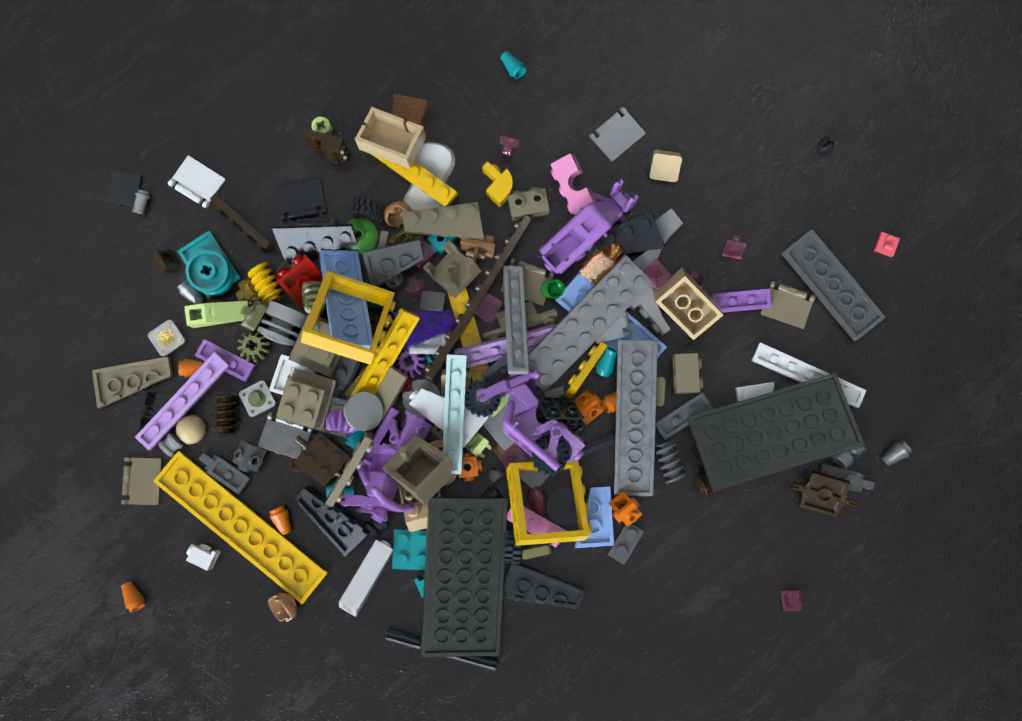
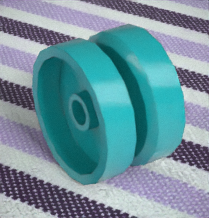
[185,250,235,296]

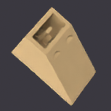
[398,484,442,532]

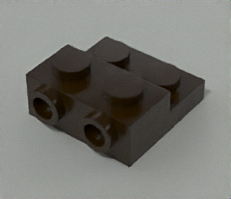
[304,129,350,164]

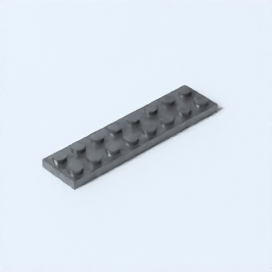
[528,255,653,391]
[614,340,658,496]

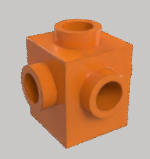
[574,390,604,425]
[457,453,482,482]
[608,491,642,527]

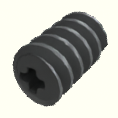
[655,441,688,484]

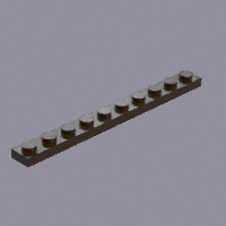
[424,215,532,382]

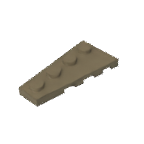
[402,202,484,241]
[92,357,173,408]
[326,430,374,507]

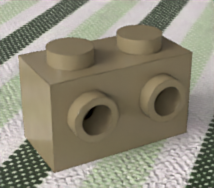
[508,187,549,221]
[672,353,703,394]

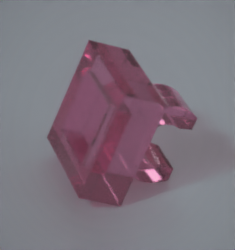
[499,135,520,156]
[722,235,746,259]
[405,276,428,302]
[780,590,805,612]

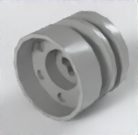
[257,301,307,346]

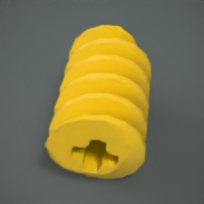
[248,262,285,305]

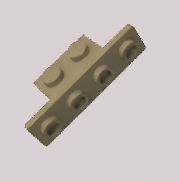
[483,301,559,342]

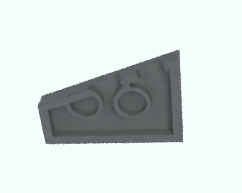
[363,239,424,287]

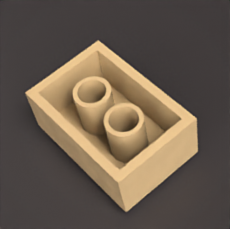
[653,268,723,340]

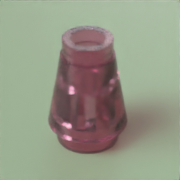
[527,486,547,516]

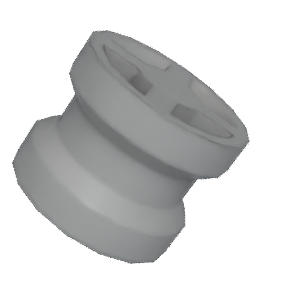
[158,433,183,457]

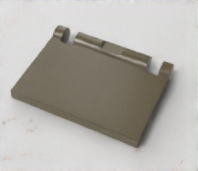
[500,258,555,306]
[760,280,815,329]
[121,457,162,505]

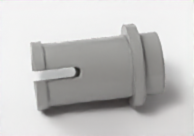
[132,190,150,215]

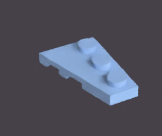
[574,487,614,548]

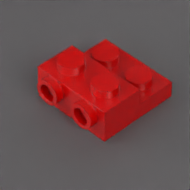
[275,254,323,309]

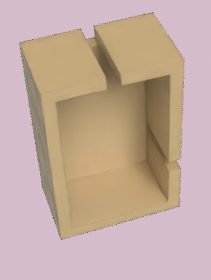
[355,107,426,169]

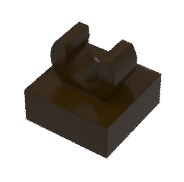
[153,249,180,273]

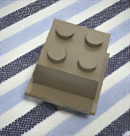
[288,313,341,378]
[276,367,337,430]
[382,435,453,505]

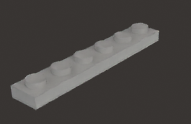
[503,266,529,374]

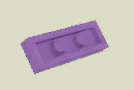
[711,289,772,313]
[195,339,256,382]

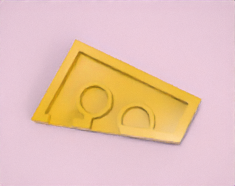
[564,342,607,398]

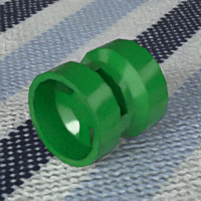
[540,279,565,298]

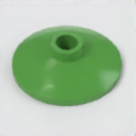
[344,218,378,255]

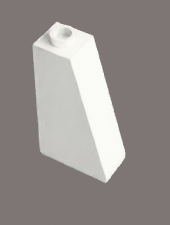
[409,388,488,447]
[339,540,393,617]

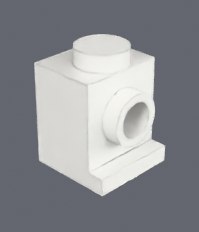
[186,543,221,570]

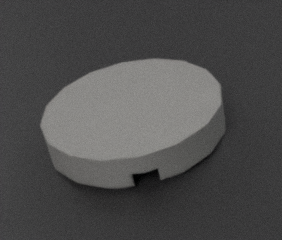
[343,392,383,431]

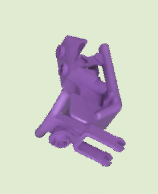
[539,178,639,274]
[340,407,432,523]

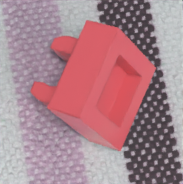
[873,232,900,257]

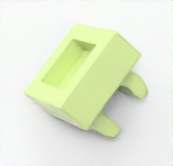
[465,432,491,458]

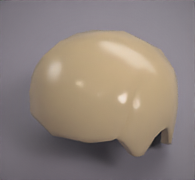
[176,415,206,445]

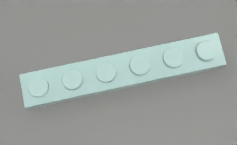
[442,355,467,474]

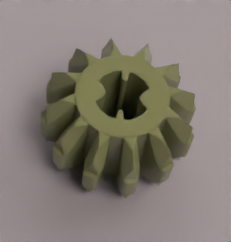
[301,280,325,313]
[237,330,271,363]

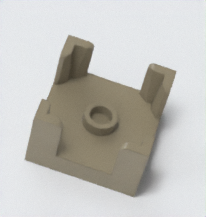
[423,241,481,298]

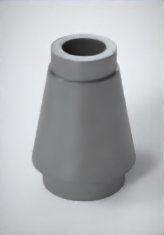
[177,279,206,305]
[881,439,912,466]

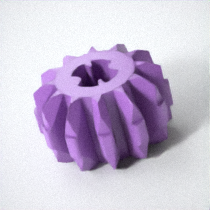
[393,346,426,378]
[325,410,357,434]

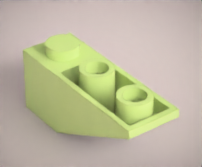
[185,301,248,328]

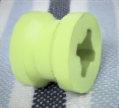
[311,117,333,135]

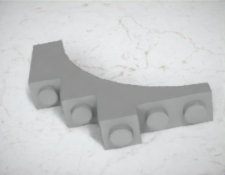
[627,208,683,336]

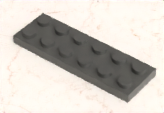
[781,229,885,342]

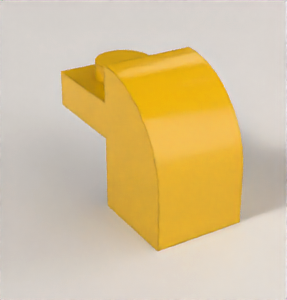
[482,162,513,207]

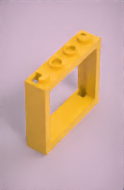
[301,271,396,365]
[506,460,591,546]

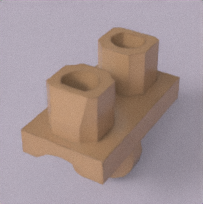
[460,235,495,263]

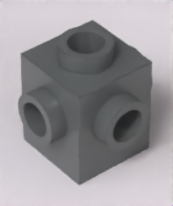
[232,440,267,473]

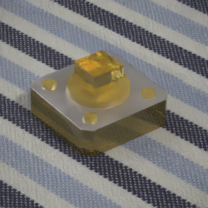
[148,320,187,357]

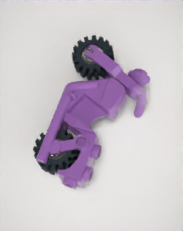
[465,370,585,476]

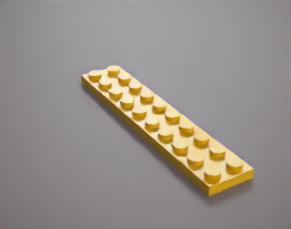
[153,451,328,604]

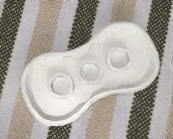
[403,142,455,211]

